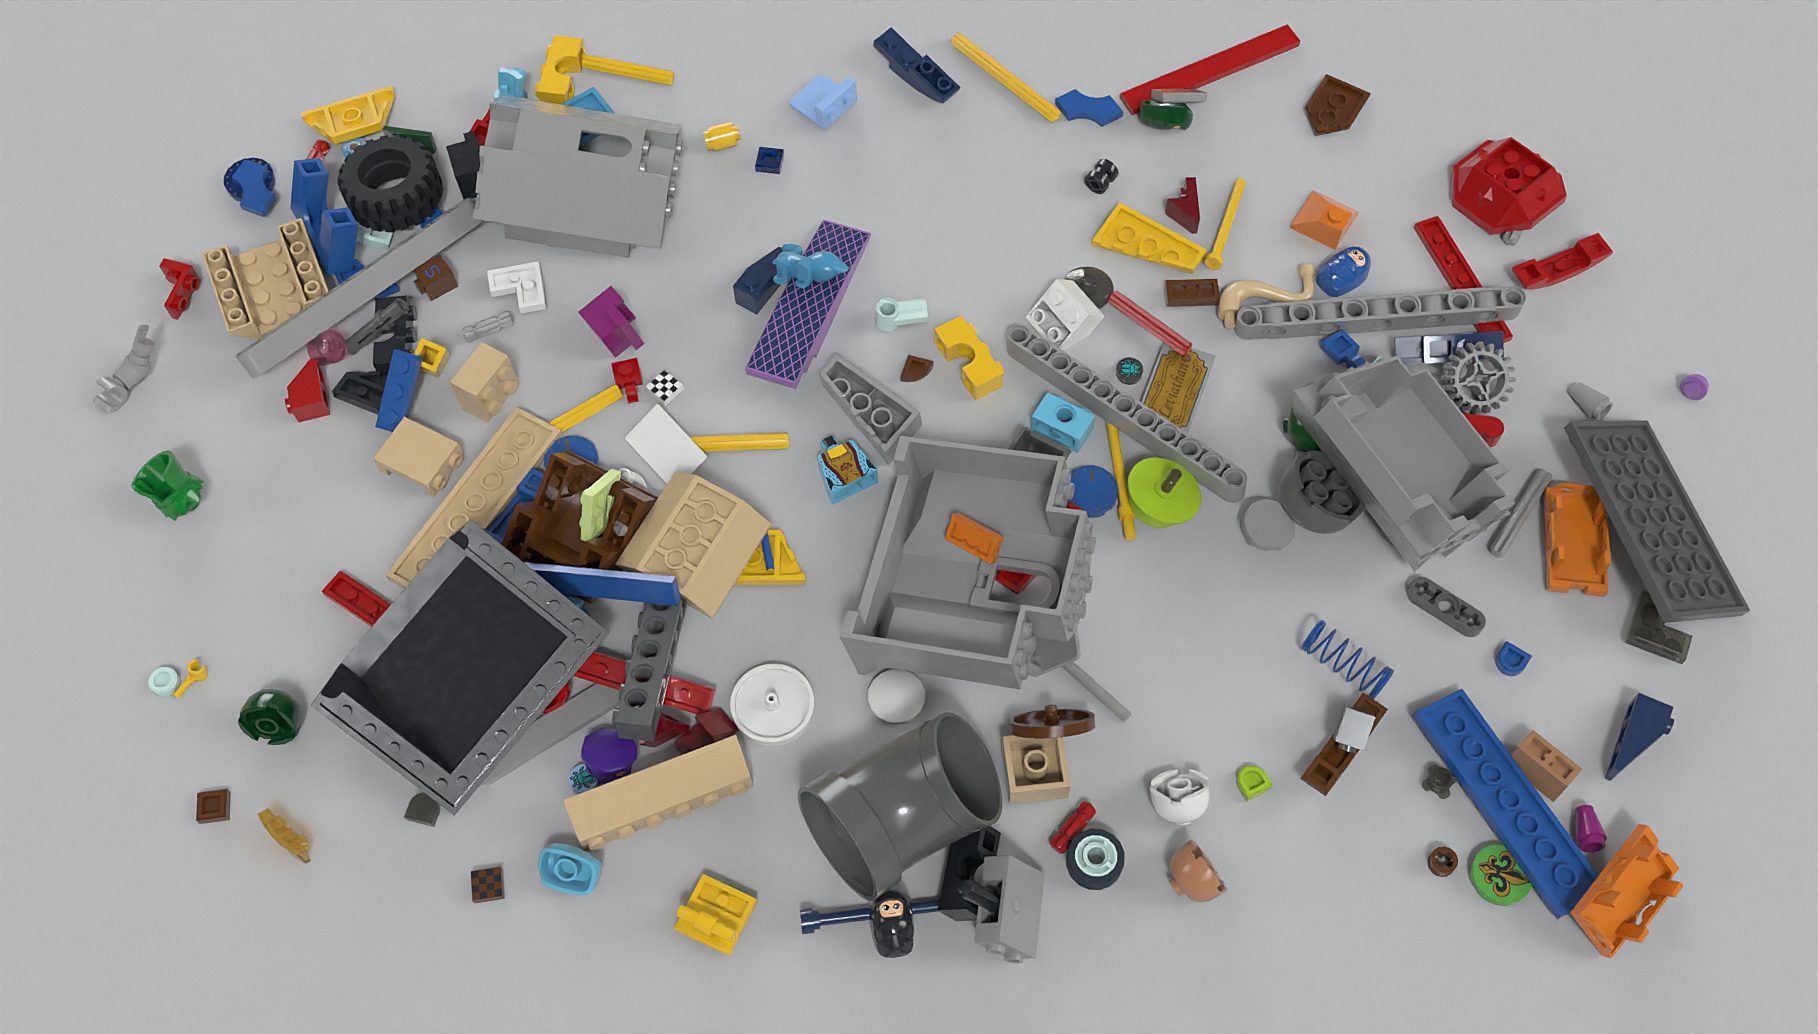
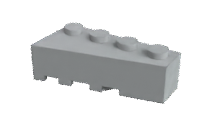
[819,354,922,465]

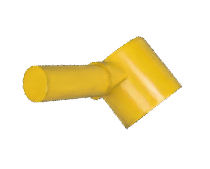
[173,659,208,698]

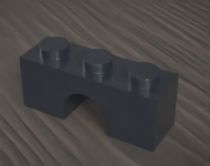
[373,295,417,375]
[937,826,1001,921]

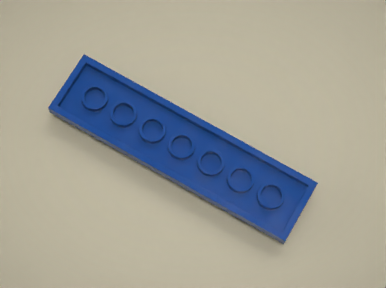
[1412,689,1599,920]

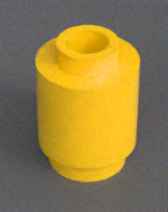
[703,121,741,151]

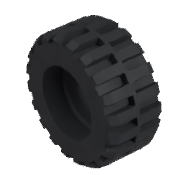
[337,135,443,233]

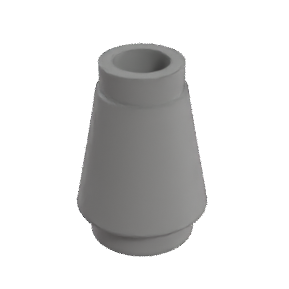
[1570,383,1613,420]

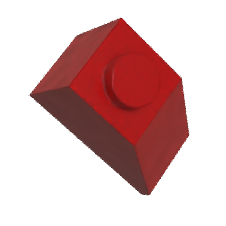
[285,358,330,423]

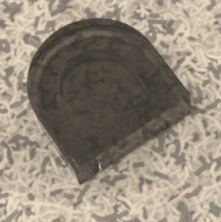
[404,792,441,827]

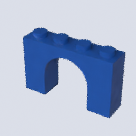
[290,158,358,275]

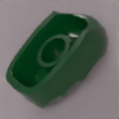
[1140,100,1193,130]

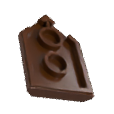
[1305,74,1371,136]

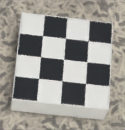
[645,370,684,406]

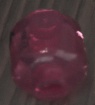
[306,330,348,366]

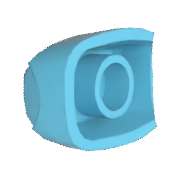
[538,843,602,895]

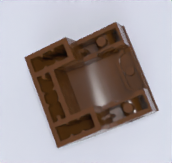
[501,450,659,604]

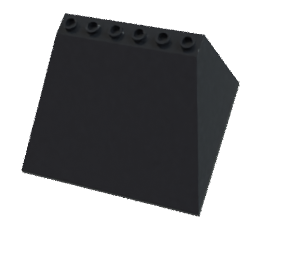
[311,520,610,815]

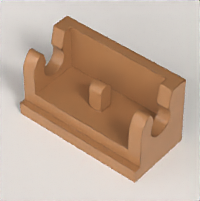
[1511,730,1582,802]

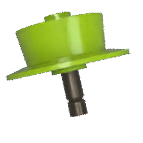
[1127,457,1201,528]

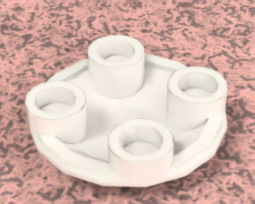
[868,669,925,723]

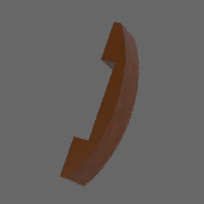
[1300,693,1388,796]

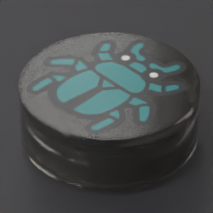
[1116,357,1143,385]

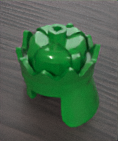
[131,450,204,521]

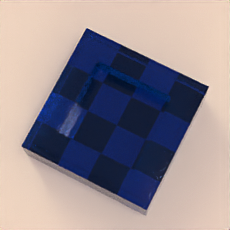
[755,147,784,174]

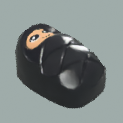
[869,890,914,958]

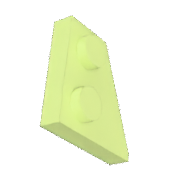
[579,469,621,541]

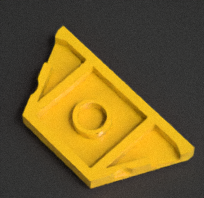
[300,86,396,144]
[734,530,806,585]

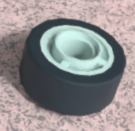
[1066,828,1125,890]

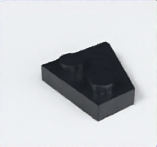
[332,371,388,415]

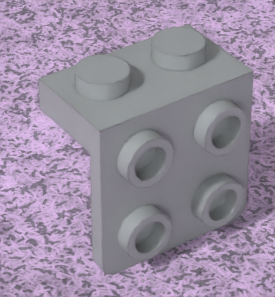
[1027,630,1081,677]

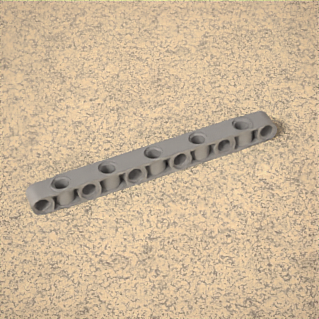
[1234,287,1526,340]

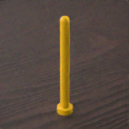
[1204,178,1246,270]

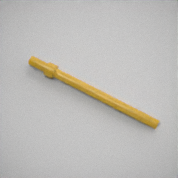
[1102,397,1136,541]

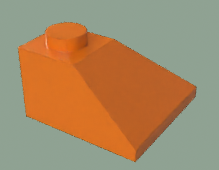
[1290,190,1359,250]

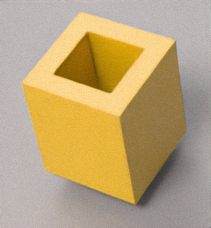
[414,338,450,378]

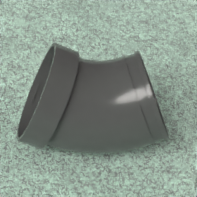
[798,712,1002,901]

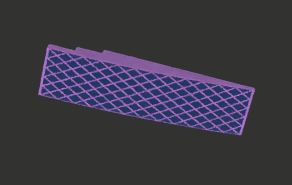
[745,219,871,389]

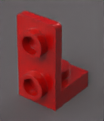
[159,258,201,320]

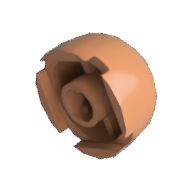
[1169,839,1228,903]

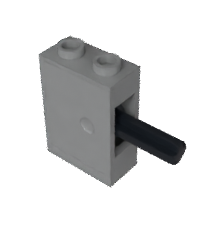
[958,855,1045,964]

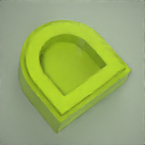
[1236,765,1273,802]

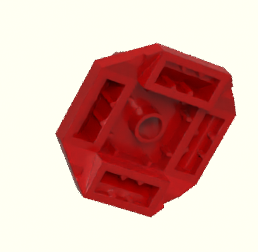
[1452,137,1567,235]

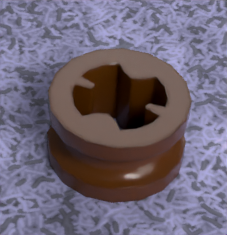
[1427,846,1458,877]

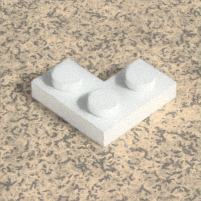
[487,261,547,314]

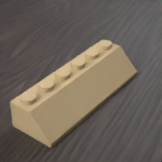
[563,735,753,851]

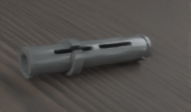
[343,298,409,355]

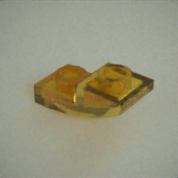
[257,808,311,864]

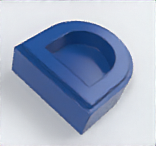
[1495,641,1532,676]

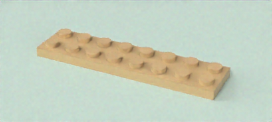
[386,407,562,589]

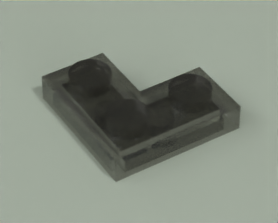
[1625,591,1693,664]

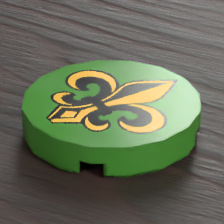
[1470,844,1532,906]

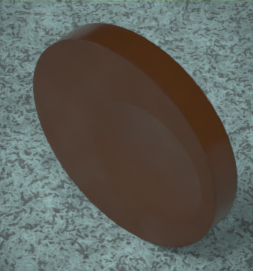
[1009,705,1095,739]

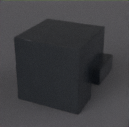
[446,131,480,200]

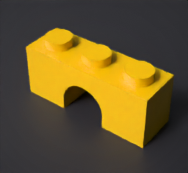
[535,35,586,104]
[934,315,1005,401]

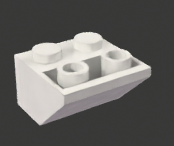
[1025,279,1105,351]

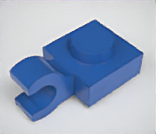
[1321,329,1366,369]

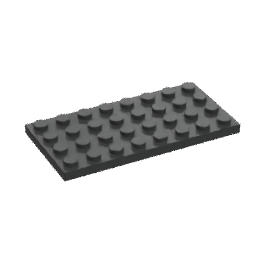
[1564,420,1751,623]

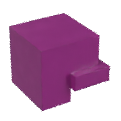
[578,286,644,358]

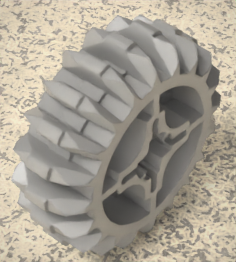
[1440,342,1517,415]

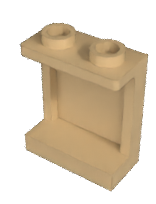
[373,417,464,497]

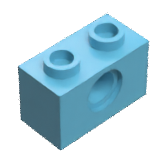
[1031,392,1095,453]

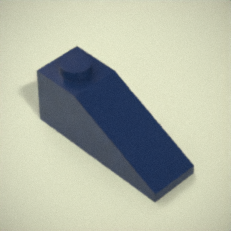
[733,247,783,315]
[1605,693,1674,781]

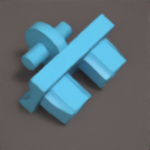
[494,67,527,99]

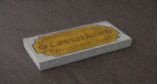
[1141,343,1215,441]

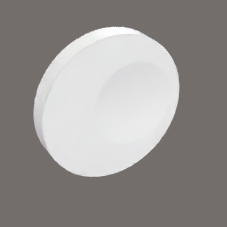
[730,664,815,746]

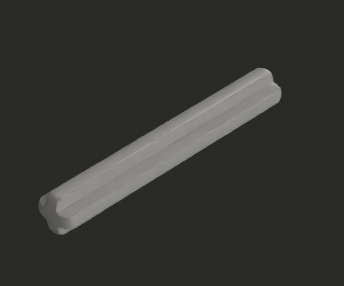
[1489,469,1552,558]

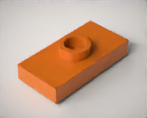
[944,512,1004,564]

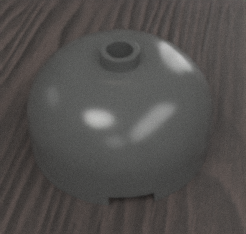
[1280,451,1364,534]

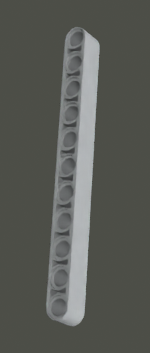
[236,197,484,379]
[1007,324,1248,503]

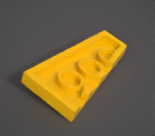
[1092,202,1207,274]

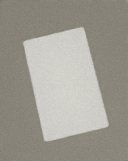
[625,404,707,484]

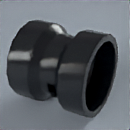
[1084,159,1119,194]

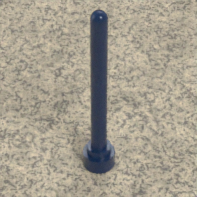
[800,899,939,935]

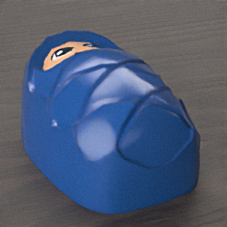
[1316,246,1371,297]

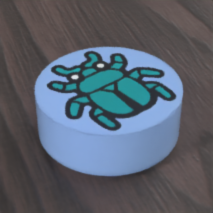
[568,764,600,794]

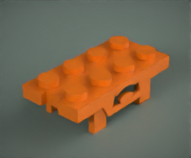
[1543,483,1611,597]
[1571,824,1683,958]

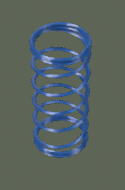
[1301,620,1394,699]

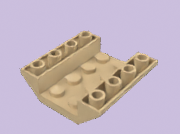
[201,218,329,339]
[616,472,771,619]

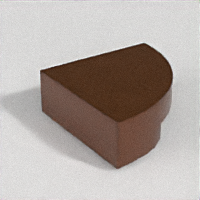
[901,355,934,382]

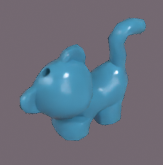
[772,244,849,289]

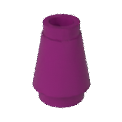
[1575,805,1607,853]

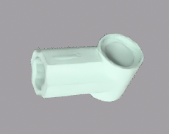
[875,298,928,332]

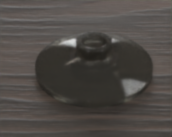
[1064,266,1114,309]

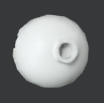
[1150,769,1211,825]

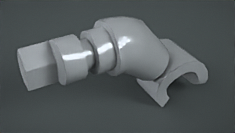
[93,325,155,412]

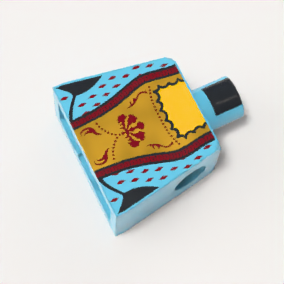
[817,436,878,505]

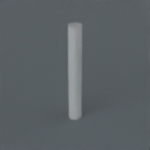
[1062,662,1131,722]

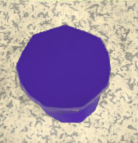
[581,728,637,784]

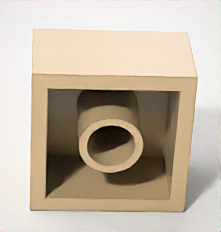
[450,342,519,423]
[1002,735,1071,805]

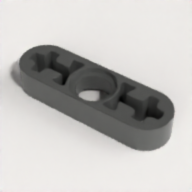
[1407,577,1486,637]

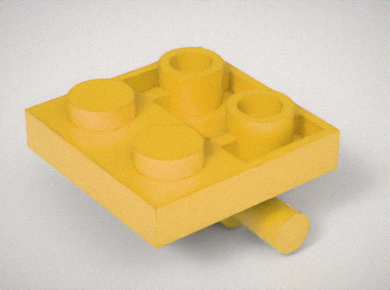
[674,874,758,957]

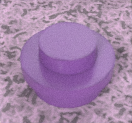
[1680,374,1709,400]

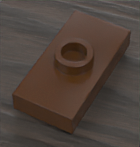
[1165,279,1220,307]

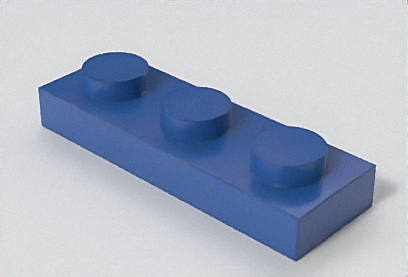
[375,349,423,432]

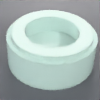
[148,667,181,697]

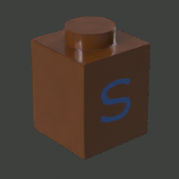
[413,255,458,301]

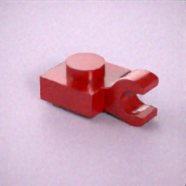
[611,358,643,404]

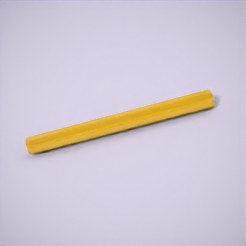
[951,32,1061,123]

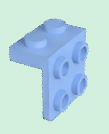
[790,75,857,130]

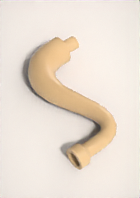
[1218,264,1315,329]

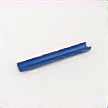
[761,531,775,570]

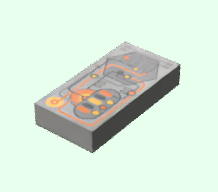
[1151,89,1207,103]

